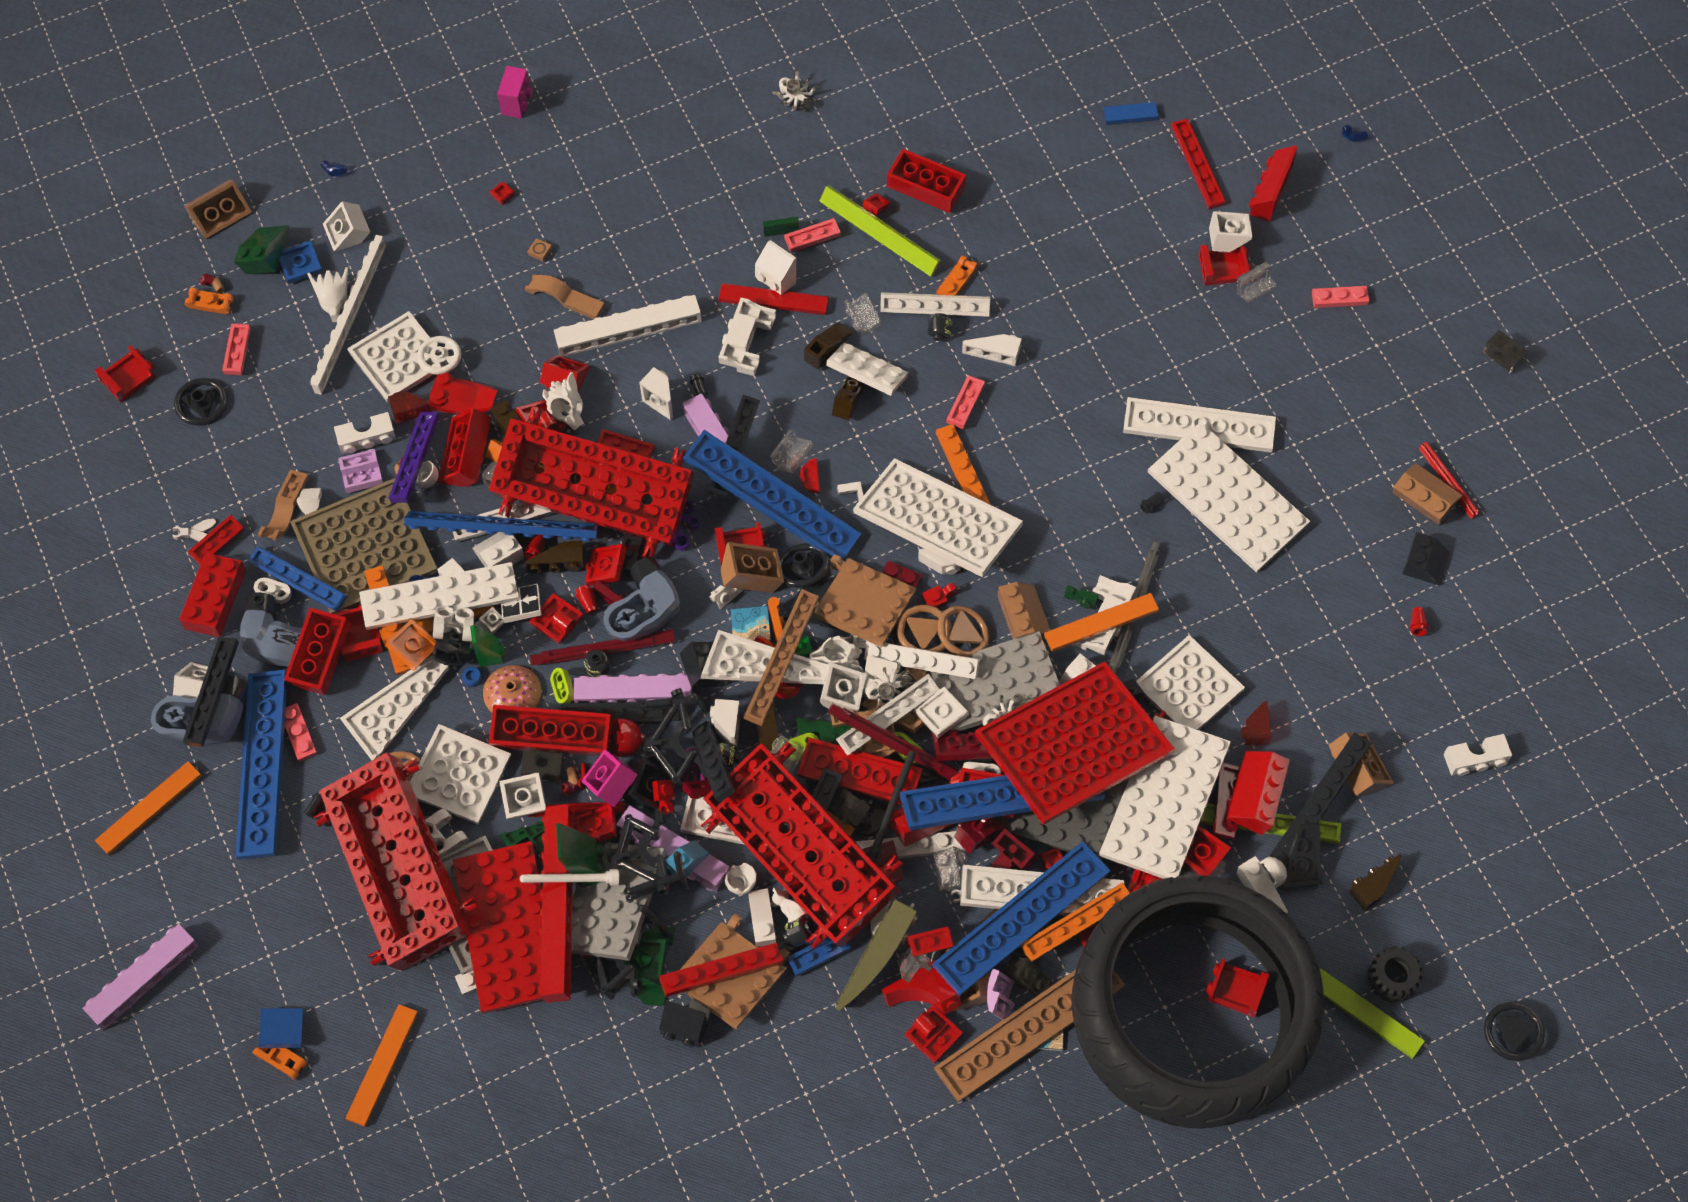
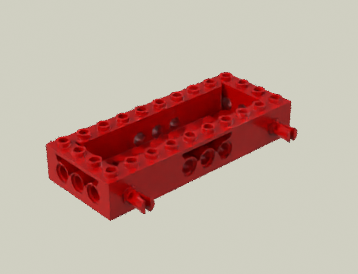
[488,406,695,558]
[701,741,903,950]
[314,753,480,971]

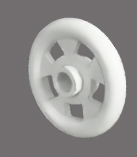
[417,336,461,375]

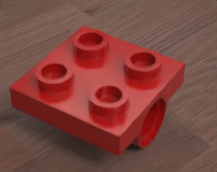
[515,400,566,432]
[529,593,584,645]
[904,1005,963,1064]

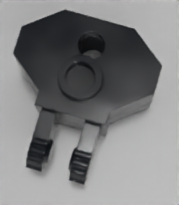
[432,629,474,665]

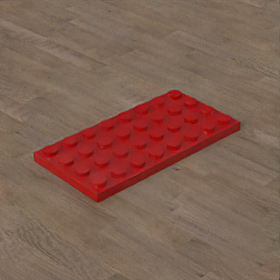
[453,841,543,1014]

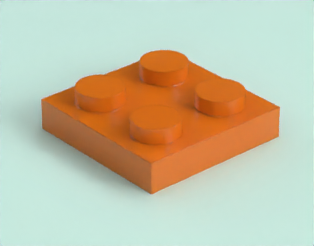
[385,619,436,671]

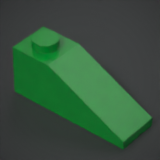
[470,625,506,667]

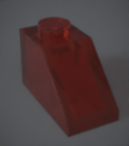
[388,391,432,424]
[1241,701,1271,746]

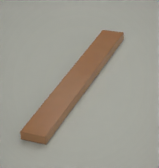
[743,589,819,726]

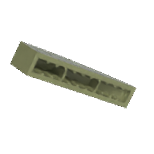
[835,898,918,1011]

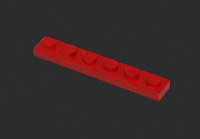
[659,942,783,997]

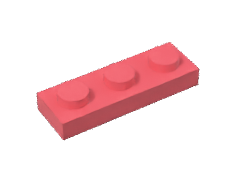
[784,218,841,253]
[1312,286,1369,308]
[222,324,251,375]
[946,375,985,429]
[285,703,318,762]

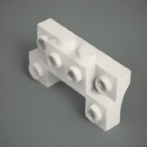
[719,298,776,376]
[1072,575,1136,655]

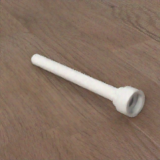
[520,869,619,886]

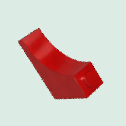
[882,960,962,1015]

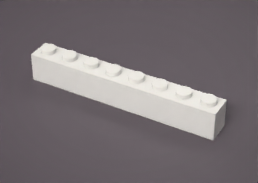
[554,295,702,357]

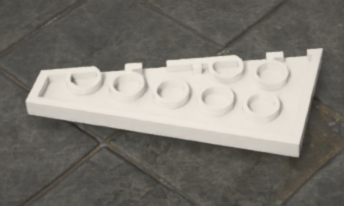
[701,630,828,684]
[340,656,449,761]

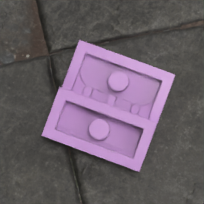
[338,449,383,493]
[987,969,1015,1020]

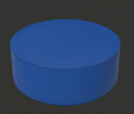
[462,667,482,687]

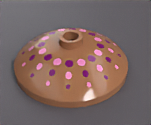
[483,665,542,713]

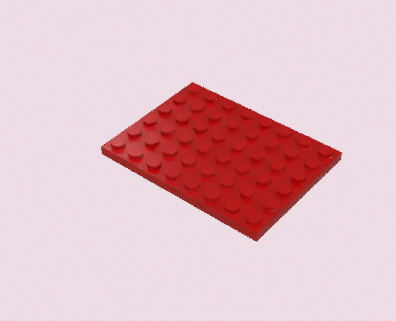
[975,661,1175,825]

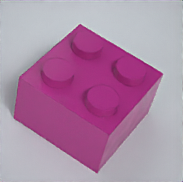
[497,66,533,118]
[582,749,637,807]

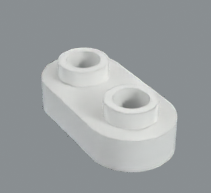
[254,578,292,604]

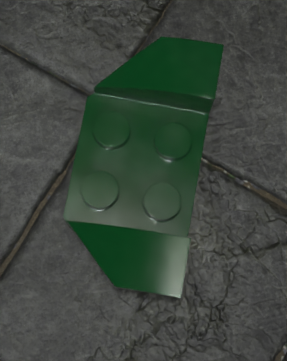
[625,926,675,1006]

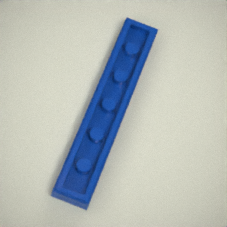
[247,546,348,613]

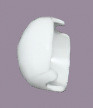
[415,461,439,488]
[1260,857,1287,888]
[725,863,757,895]

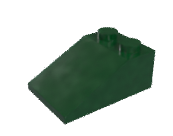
[234,225,290,274]
[556,823,606,888]

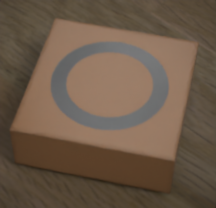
[527,238,552,262]

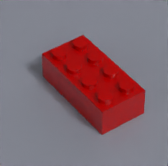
[887,148,966,213]
[179,553,246,637]

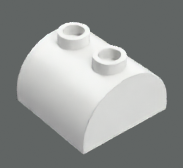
[820,662,867,711]

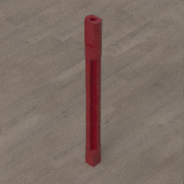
[530,629,675,666]
[828,702,960,781]

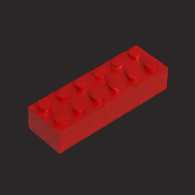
[489,705,613,756]

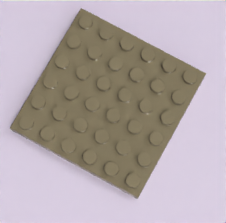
[290,478,438,614]

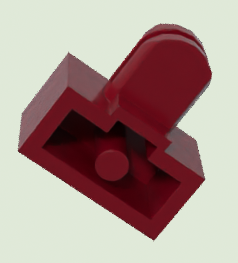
[954,817,1003,854]
[990,828,1039,871]

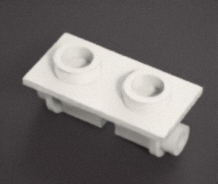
[709,585,744,609]

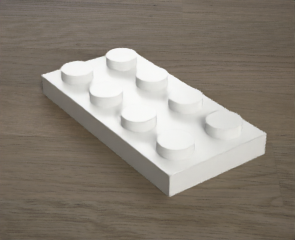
[826,343,908,396]

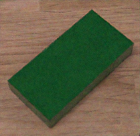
[763,217,799,237]

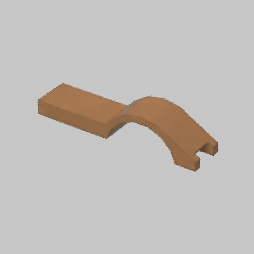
[525,275,605,319]
[258,470,309,541]

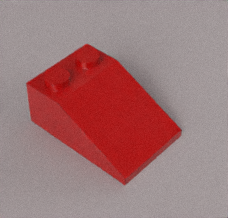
[1182,826,1231,876]

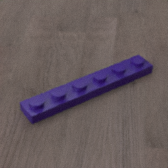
[388,412,439,503]

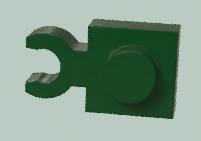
[1064,585,1098,610]

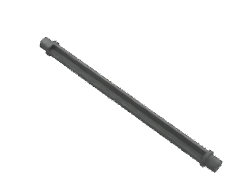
[1109,542,1161,674]

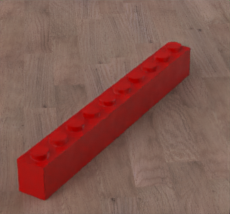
[538,804,575,1003]

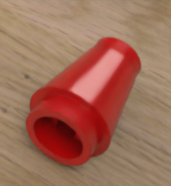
[524,534,547,560]
[575,584,598,614]
[1409,607,1429,637]

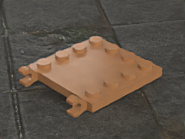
[813,554,916,647]
[680,913,791,1030]

